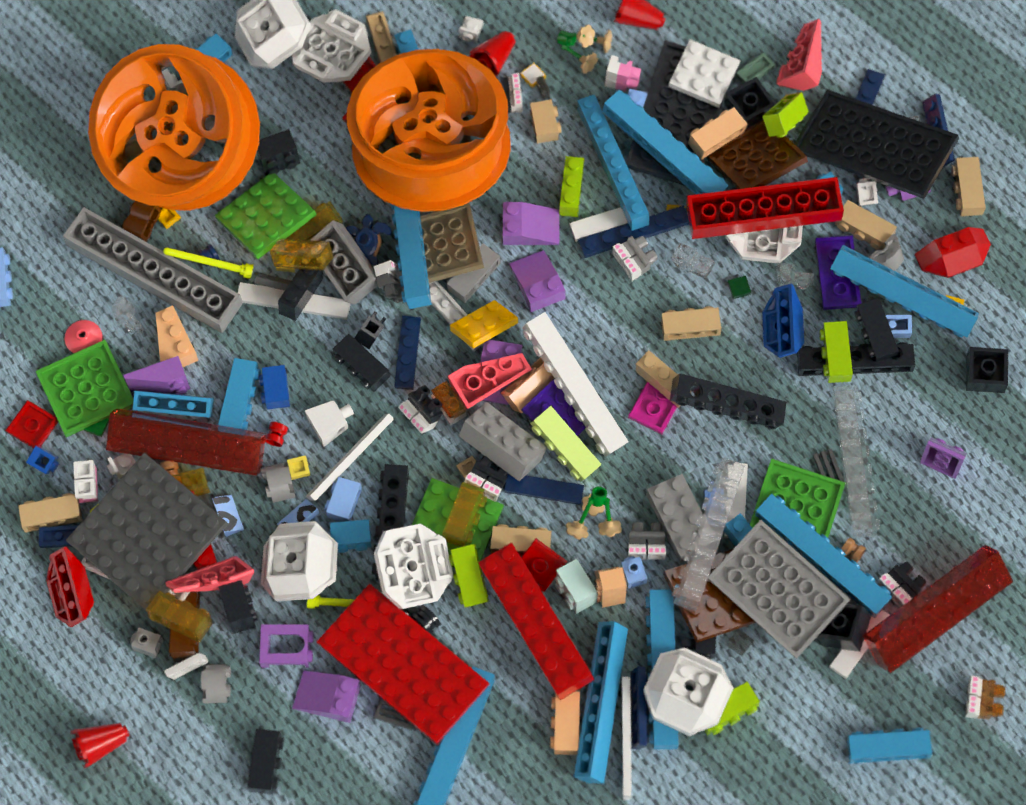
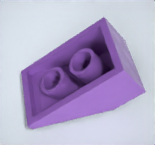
[503,202,559,245]
[509,250,565,312]
[481,340,523,405]
[124,356,190,395]
[920,437,967,479]
[293,671,361,723]

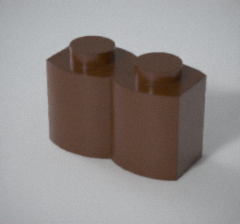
[122,201,161,242]

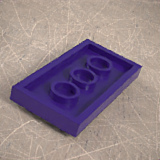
[815,235,861,310]

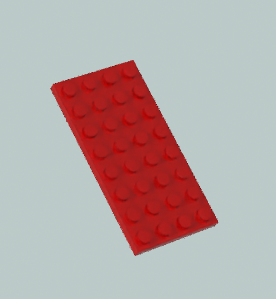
[317,583,490,745]

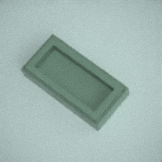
[735,52,775,83]

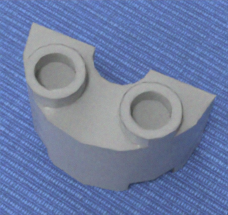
[868,234,904,271]
[261,462,296,503]
[201,664,231,703]

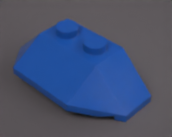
[762,283,805,358]

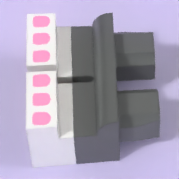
[374,260,404,303]
[628,522,666,560]

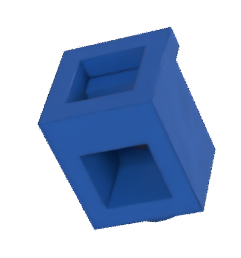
[26,446,59,474]

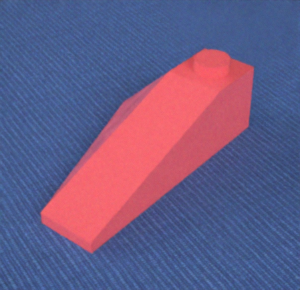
[776,18,822,91]
[447,353,532,410]
[165,556,254,593]

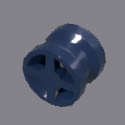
[197,244,220,267]

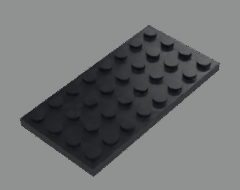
[626,40,723,186]
[794,89,959,199]

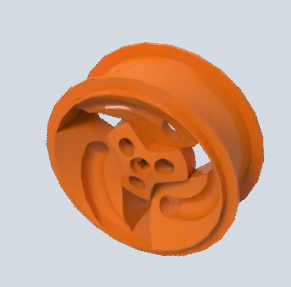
[88,44,260,211]
[347,49,511,212]

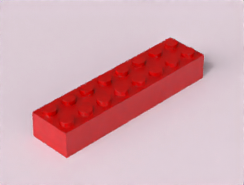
[686,177,844,239]
[478,542,595,700]

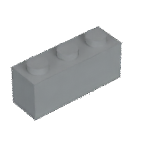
[447,244,501,303]

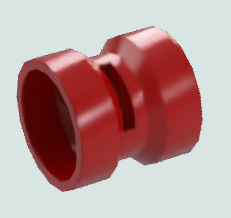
[264,422,288,447]

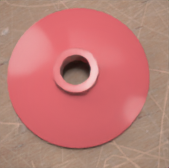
[65,320,102,353]

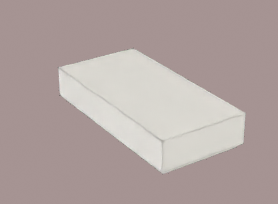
[164,653,208,680]

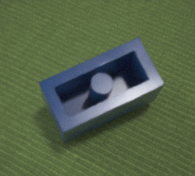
[259,365,290,410]

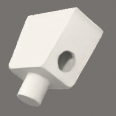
[305,401,354,446]

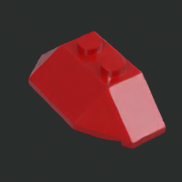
[914,227,991,278]
[46,547,94,627]

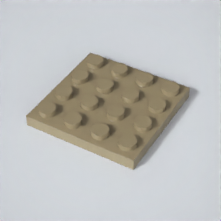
[420,203,484,283]

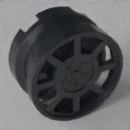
[411,604,441,634]

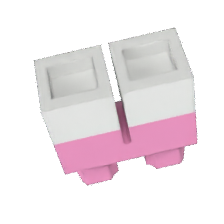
[605,55,641,92]
[73,460,98,503]

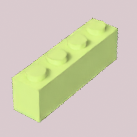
[530,406,602,482]

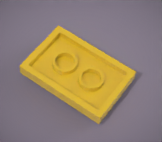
[450,300,518,349]

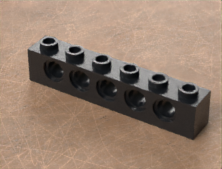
[797,342,915,376]
[670,373,786,429]
[372,464,409,581]

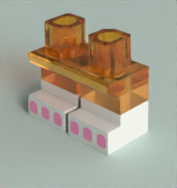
[431,381,467,426]
[965,676,1006,720]

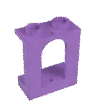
[259,625,314,668]

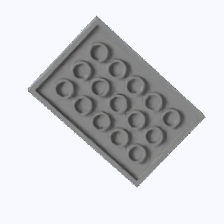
[707,520,850,659]

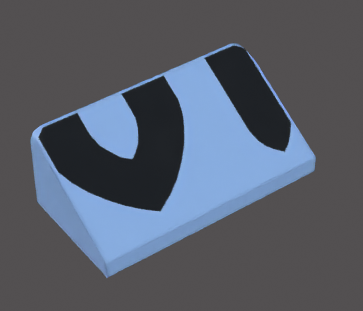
[212,495,244,536]
[277,499,319,525]

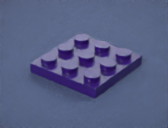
[521,378,586,436]

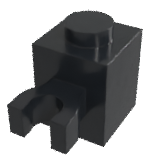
[354,311,386,349]
[681,636,716,660]

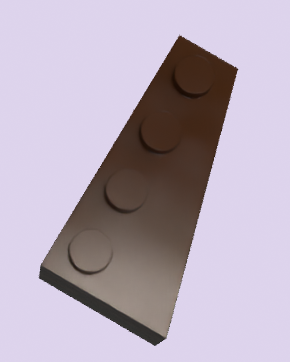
[169,591,200,662]

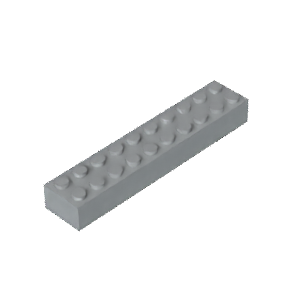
[63,207,243,333]

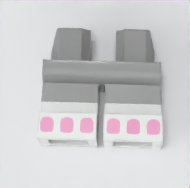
[612,236,657,281]

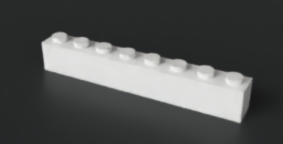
[522,312,628,457]

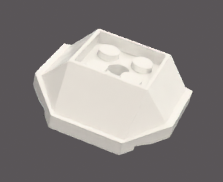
[235,0,311,69]
[292,9,371,83]
[725,226,803,264]
[261,521,338,601]
[374,524,454,609]
[643,648,733,736]

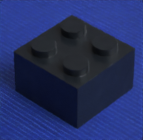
[724,77,775,130]
[257,129,300,176]
[966,347,1008,393]
[219,580,258,634]
[816,604,872,652]

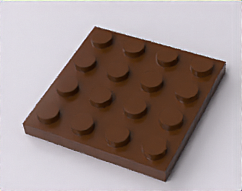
[706,119,808,189]
[663,549,756,643]

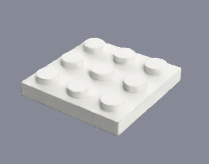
[668,39,740,108]

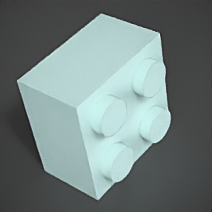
[555,559,597,614]

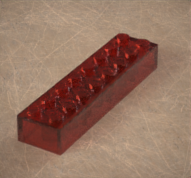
[106,408,266,476]
[863,544,1013,674]

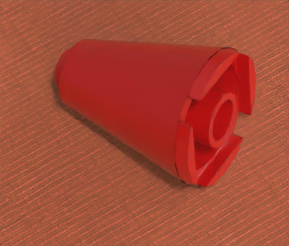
[613,0,666,30]
[469,31,516,77]
[70,723,129,769]

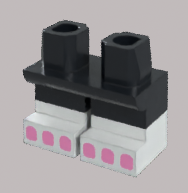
[497,73,522,113]
[398,385,443,434]
[463,456,507,502]
[877,561,926,610]

